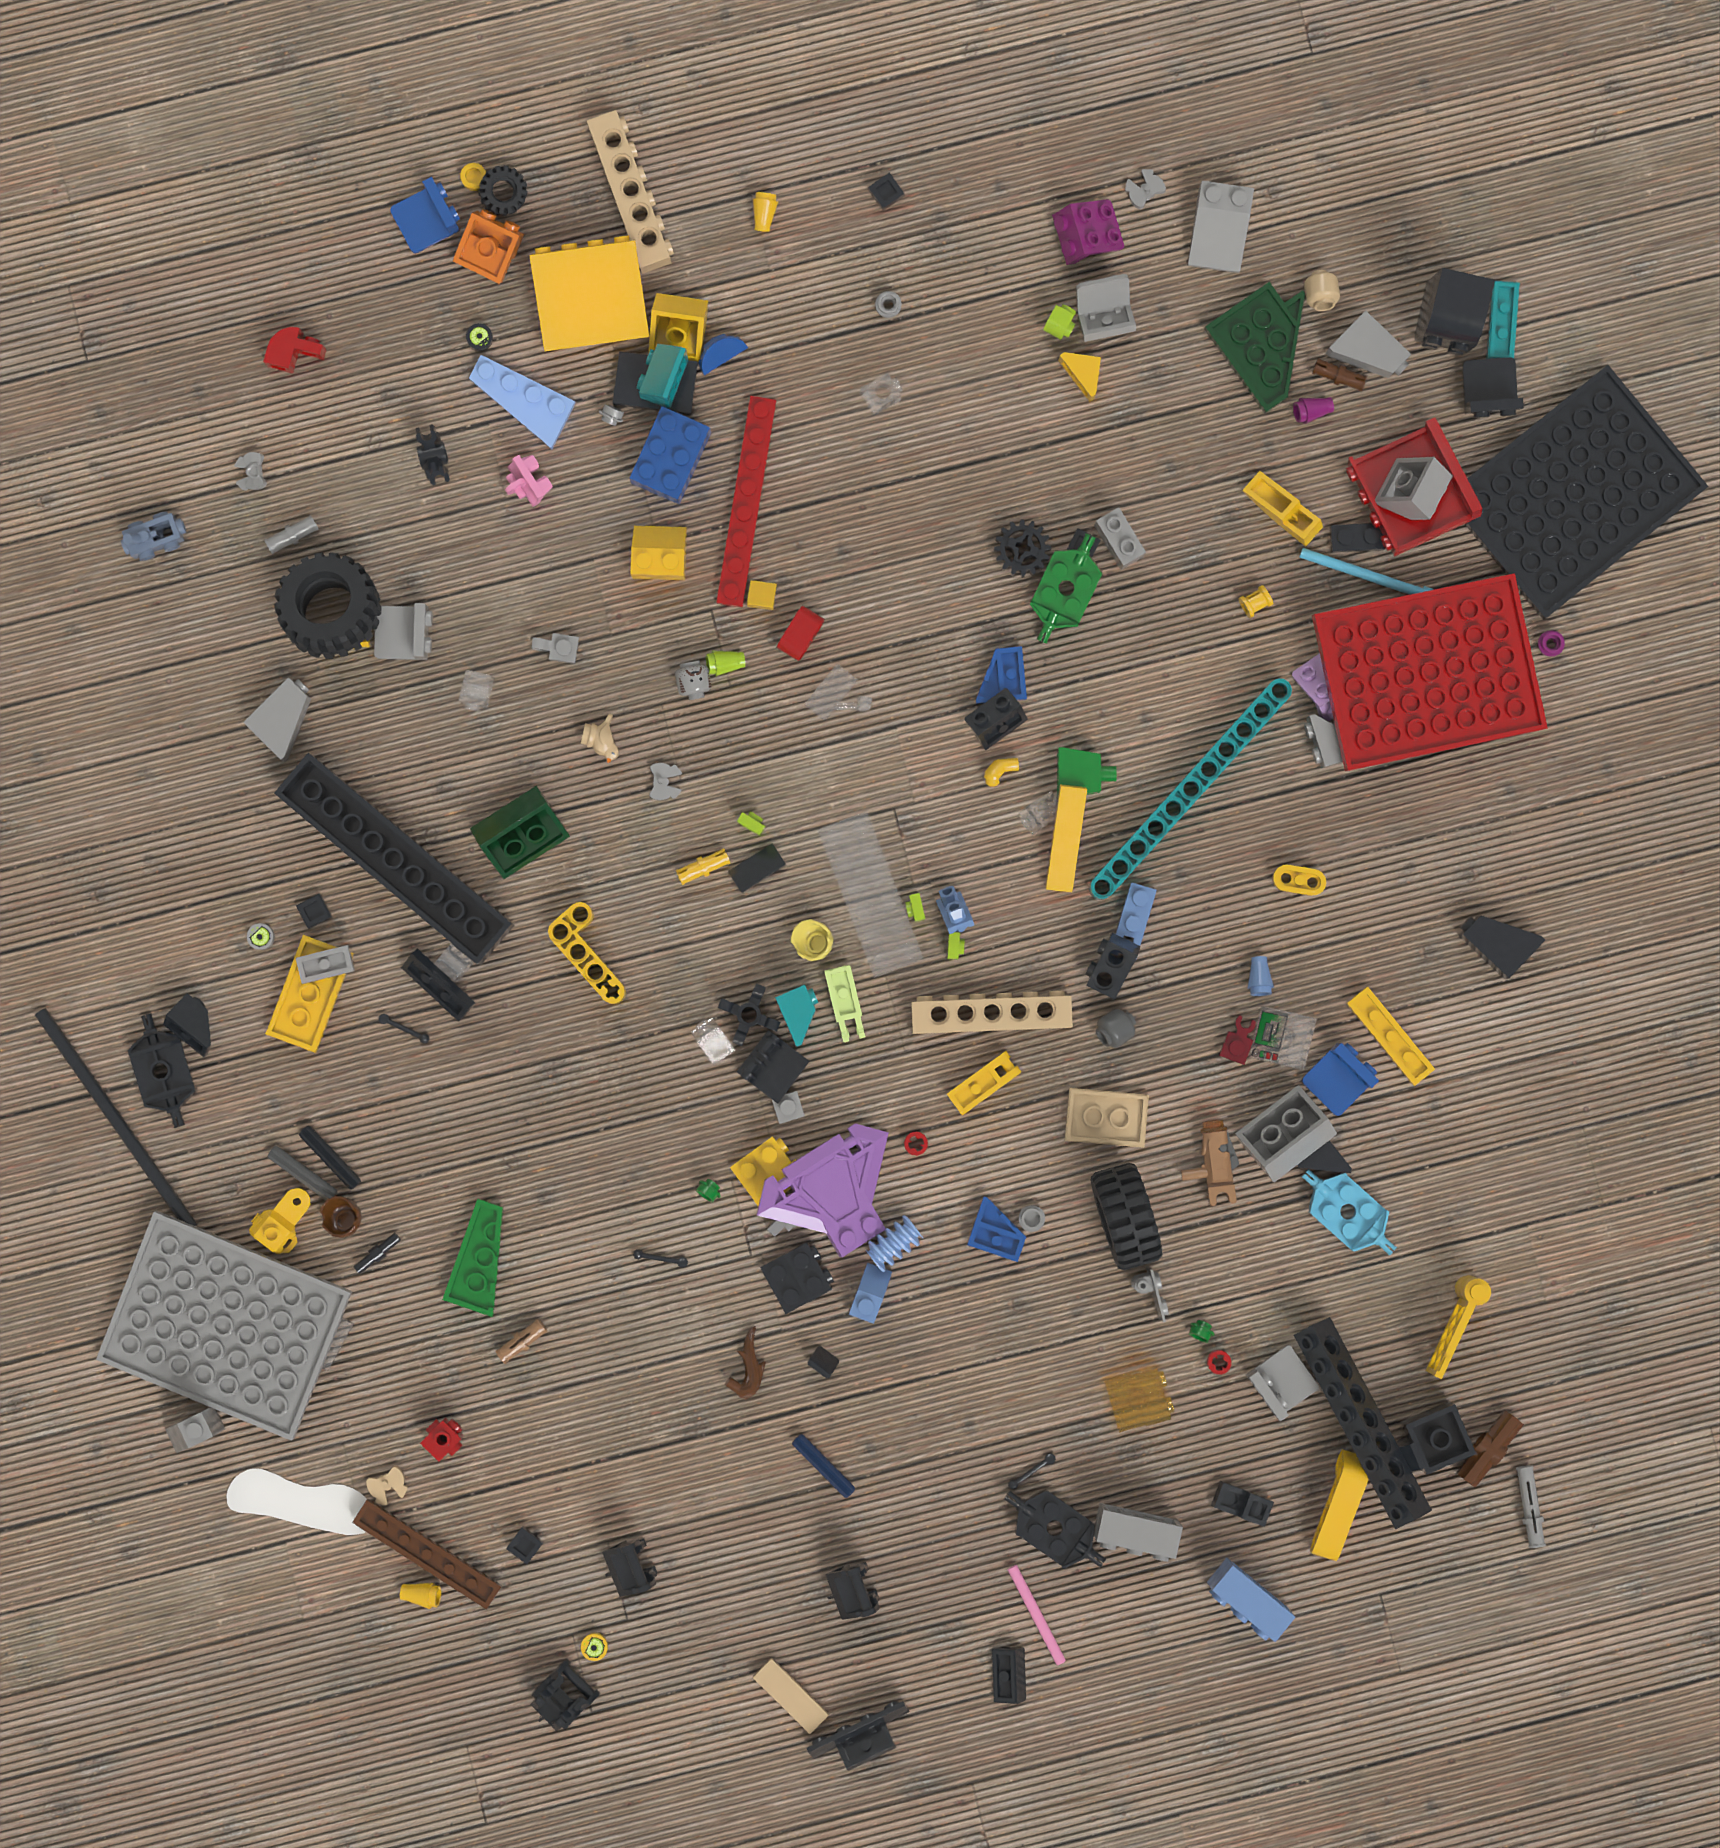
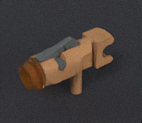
[1181,1120,1239,1206]

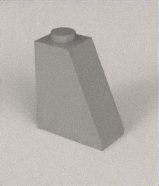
[1326,311,1411,378]
[243,677,311,762]
[165,1407,225,1453]

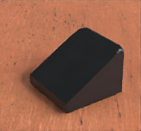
[807,1346,839,1379]

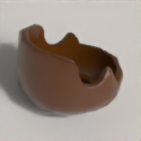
[320,1196,362,1238]

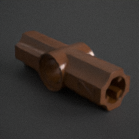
[1456,1410,1524,1488]

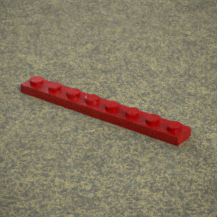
[716,396,777,608]

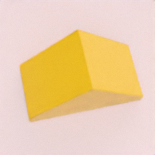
[1058,352,1101,402]

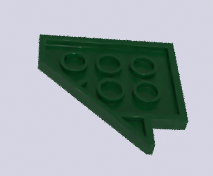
[1204,281,1305,414]

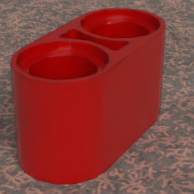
[776,605,825,661]

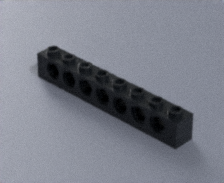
[1294,1317,1432,1530]

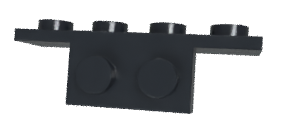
[806,1701,910,1771]

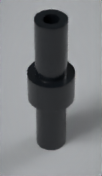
[353,1232,401,1274]

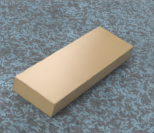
[753,1657,829,1734]

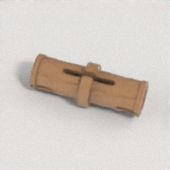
[495,1318,548,1364]

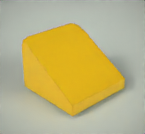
[747,580,777,610]

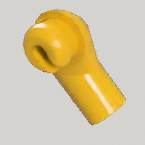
[984,758,1019,787]

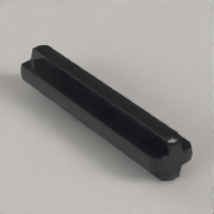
[299,1125,361,1190]

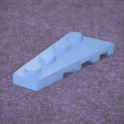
[469,355,576,449]

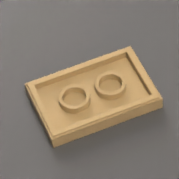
[1065,1088,1149,1148]

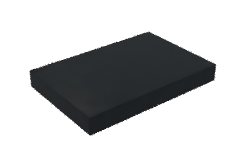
[613,351,698,415]

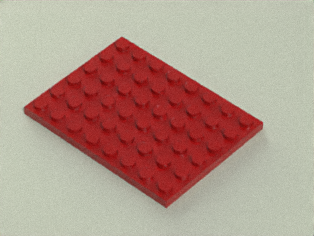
[1312,573,1548,772]

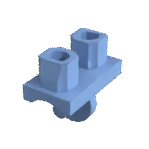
[936,886,974,934]

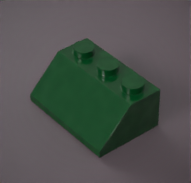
[470,785,570,879]

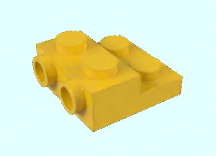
[730,1136,796,1206]

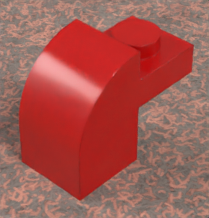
[263,327,327,374]

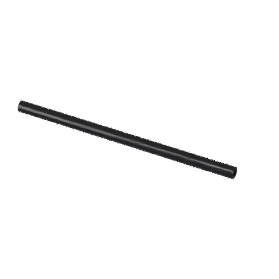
[35,1008,198,1226]

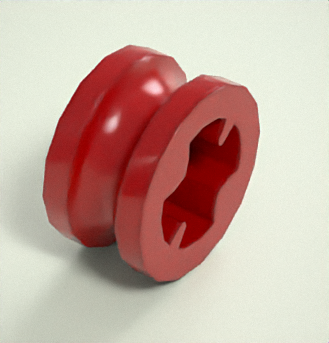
[904,1132,928,1156]
[1207,1350,1232,1375]

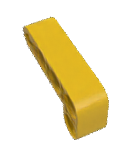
[548,902,626,1004]
[1310,1449,1369,1561]

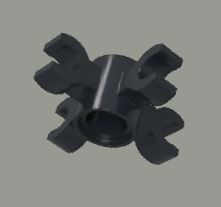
[416,424,450,485]
[717,983,781,1046]

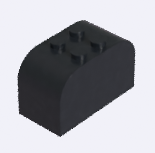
[1415,268,1495,355]

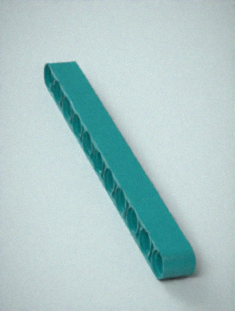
[1089,678,1292,900]

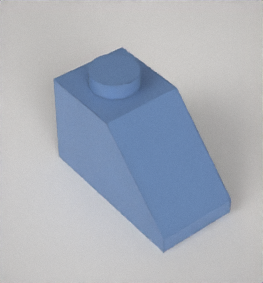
[849,1262,892,1324]

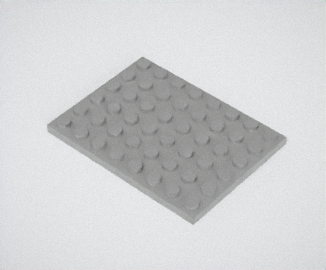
[96,1211,352,1441]

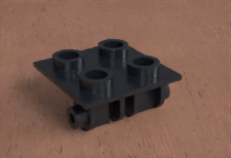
[737,1030,810,1104]

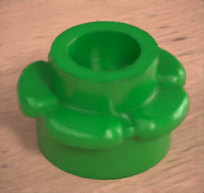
[696,1179,721,1203]
[1189,1320,1214,1343]

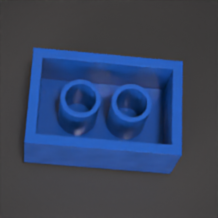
[629,406,711,505]

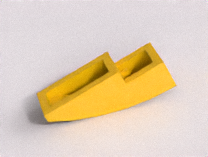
[1243,471,1323,546]

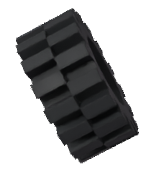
[478,165,528,216]

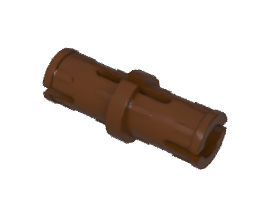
[1312,358,1368,392]

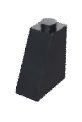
[1458,915,1545,979]

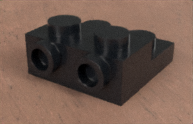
[760,1242,834,1314]

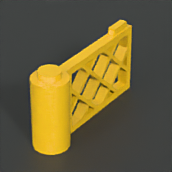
[1425,1275,1491,1379]

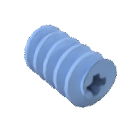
[865,1215,924,1272]

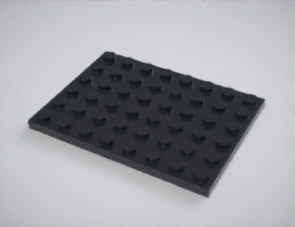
[1465,365,1709,620]

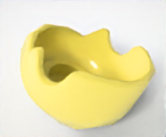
[791,919,833,961]

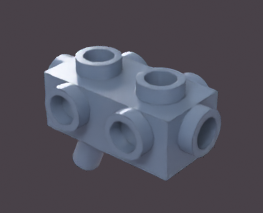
[121,512,187,561]

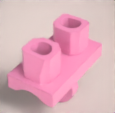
[505,455,553,507]

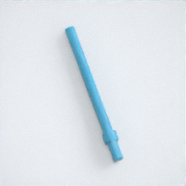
[1299,548,1434,595]

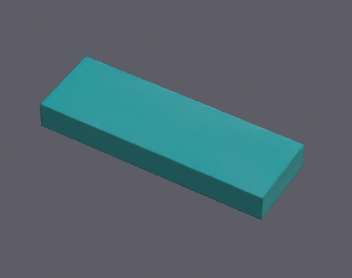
[1486,281,1520,359]

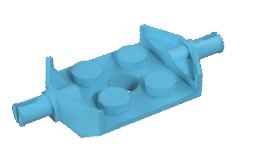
[1301,1169,1397,1255]

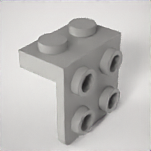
[1076,274,1136,342]
[374,603,433,660]

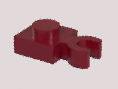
[1219,1015,1256,1065]

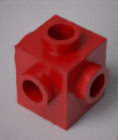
[420,1417,464,1462]

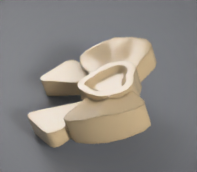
[366,1465,408,1505]

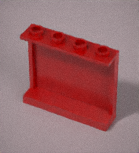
[1346,417,1483,557]

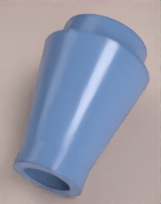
[1247,956,1274,996]

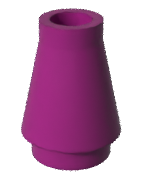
[1293,397,1334,424]

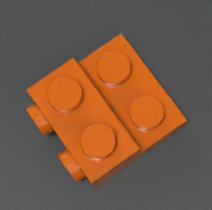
[453,209,524,284]

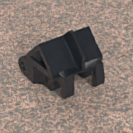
[602,1538,658,1597]
[825,1562,880,1620]
[530,1658,600,1731]

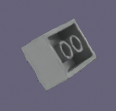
[1235,1085,1337,1182]
[1094,1503,1183,1562]

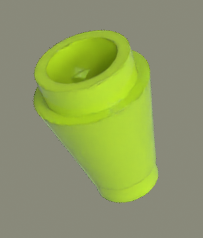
[706,650,745,676]

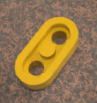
[1272,865,1326,896]

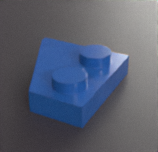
[976,646,1027,705]
[967,1196,1026,1262]

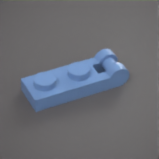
[1110,882,1157,961]

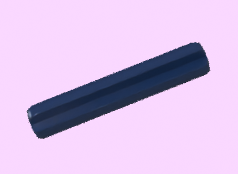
[792,1434,855,1498]

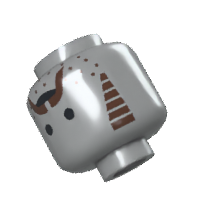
[675,661,711,701]

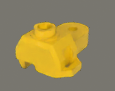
[249,1188,310,1254]

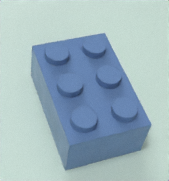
[1207,1558,1296,1642]

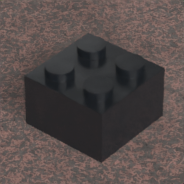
[1401,1401,1476,1475]

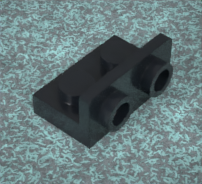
[965,688,1028,751]

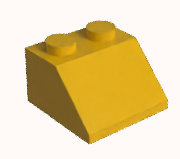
[648,293,708,362]
[630,526,687,580]

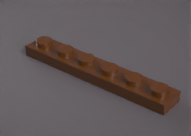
[352,1499,502,1610]

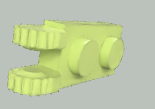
[824,965,865,1042]

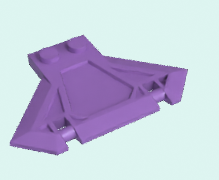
[757,1124,889,1257]

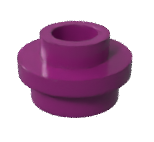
[1538,630,1565,657]

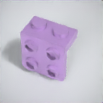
[1292,653,1333,722]

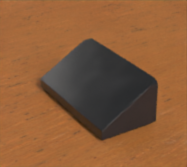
[728,843,787,894]
[992,1647,1026,1704]

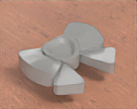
[1125,169,1166,209]
[234,452,267,491]
[649,763,682,801]

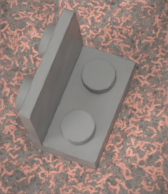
[1245,1345,1319,1422]

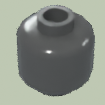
[1096,1009,1136,1048]

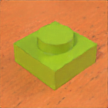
[737,811,766,836]
[905,893,925,922]
[947,932,965,960]

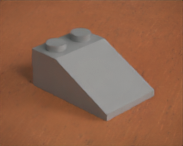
[1187,181,1254,273]

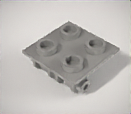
[1131,1266,1169,1323]

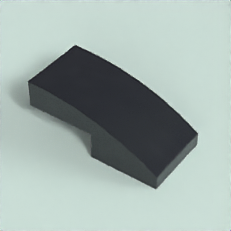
[1211,1481,1274,1527]

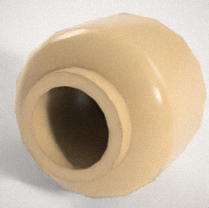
[1304,270,1340,311]

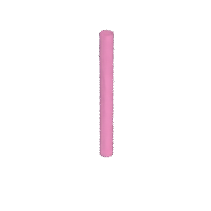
[1007,1565,1066,1665]

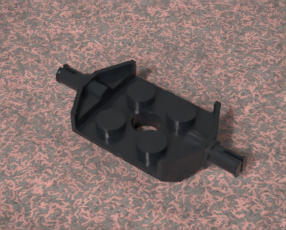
[128,1013,198,1128]
[1003,1489,1106,1569]

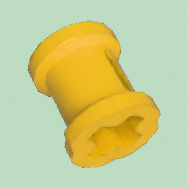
[1239,585,1273,618]

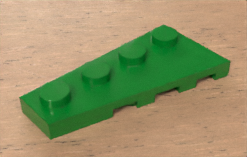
[442,1198,504,1317]

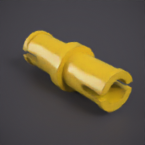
[675,848,730,885]

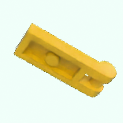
[947,1051,1022,1115]

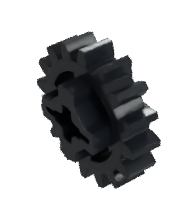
[994,519,1052,578]

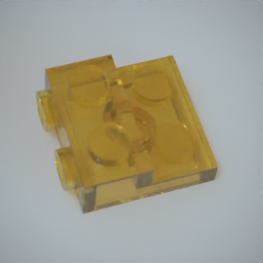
[1104,1366,1175,1433]

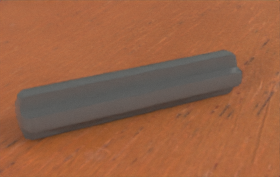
[267,1146,337,1200]

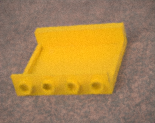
[529,235,650,351]

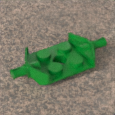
[1030,533,1103,644]

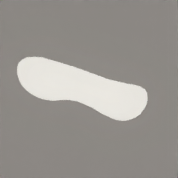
[227,1469,367,1535]

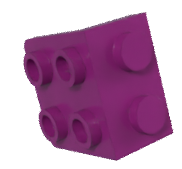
[1052,199,1124,265]

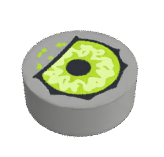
[247,923,275,950]

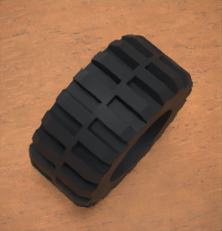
[274,552,382,659]
[1090,1162,1163,1271]

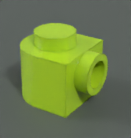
[1043,304,1076,340]

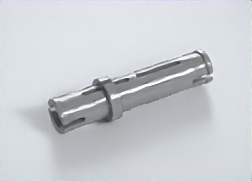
[1516,1465,1546,1548]

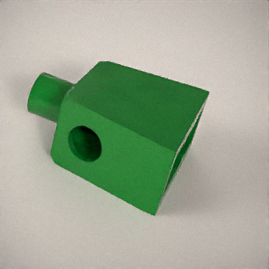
[1057,747,1117,800]

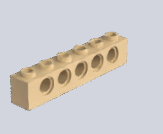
[587,110,674,274]
[911,991,1073,1034]

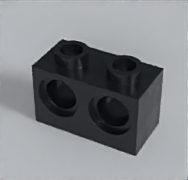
[1085,933,1141,1000]

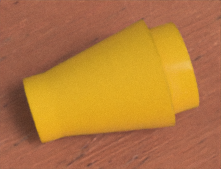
[752,192,778,232]
[400,1582,441,1609]

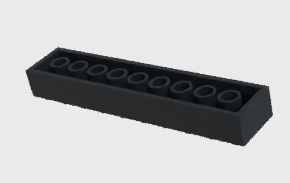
[274,753,515,965]

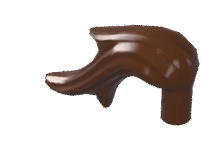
[725,1326,766,1399]

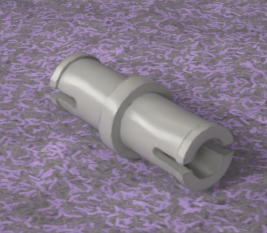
[264,515,319,555]

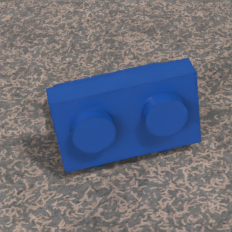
[390,177,460,253]
[1302,1043,1379,1116]

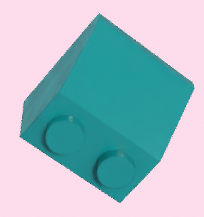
[636,343,688,409]
[775,985,819,1047]

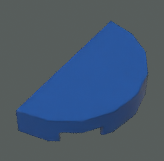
[699,334,748,375]

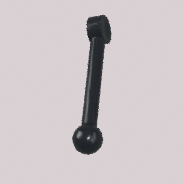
[379,1014,430,1044]
[633,1249,688,1268]
[1008,1453,1056,1490]

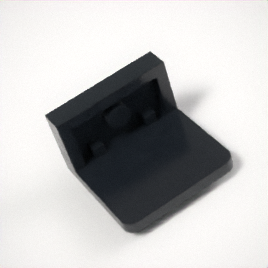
[1462,357,1524,418]

